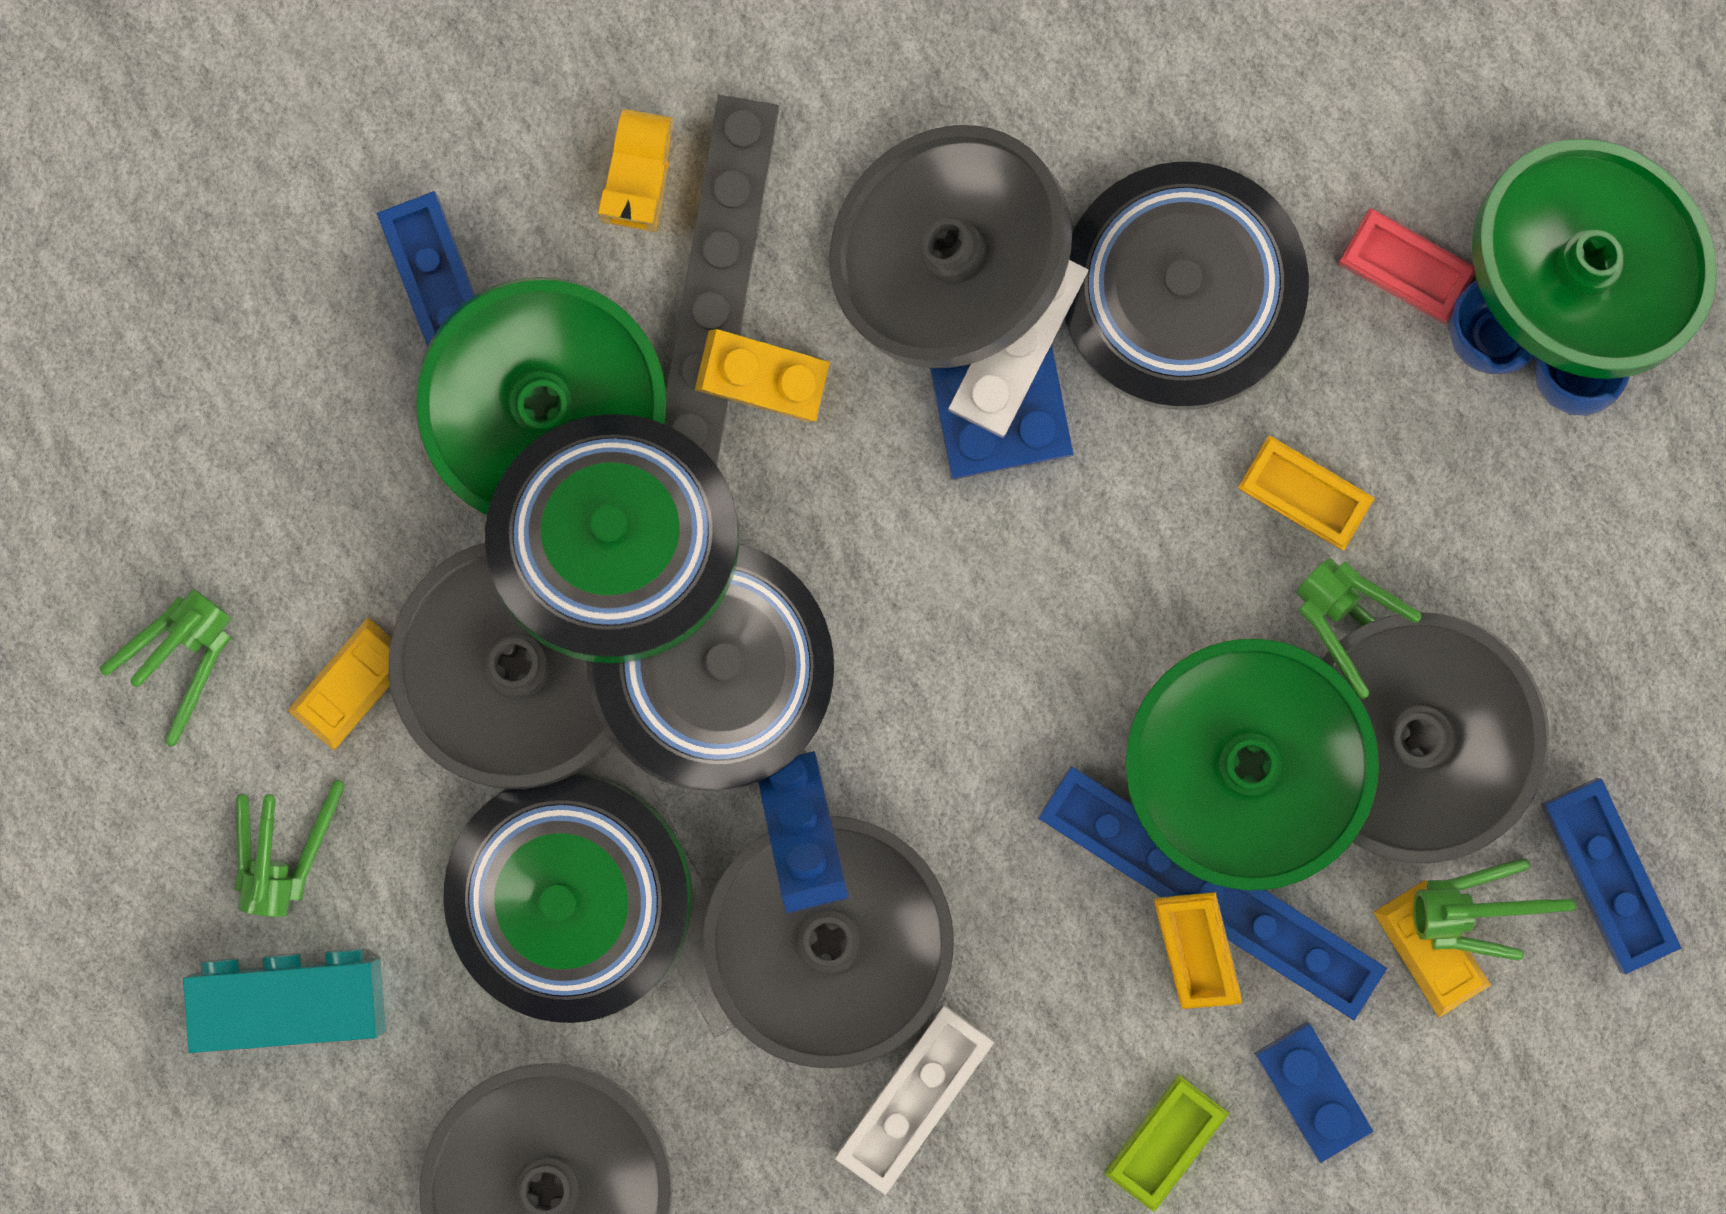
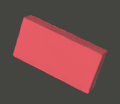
[1337,208,1475,324]

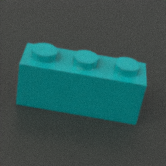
[183,948,386,1053]

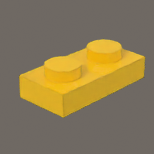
[694,329,830,422]

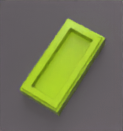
[1103,1074,1229,1212]

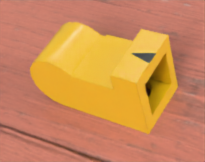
[598,109,673,233]

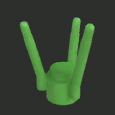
[1296,558,1421,699]
[100,588,232,746]
[235,780,344,917]
[1413,859,1577,961]

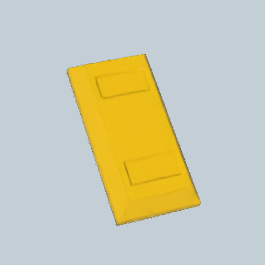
[1237,435,1375,551]
[287,617,392,751]
[1373,880,1491,1018]
[1154,892,1242,1009]

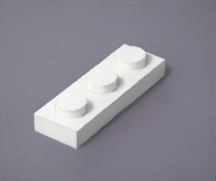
[948,260,1089,438]
[835,1004,994,1195]

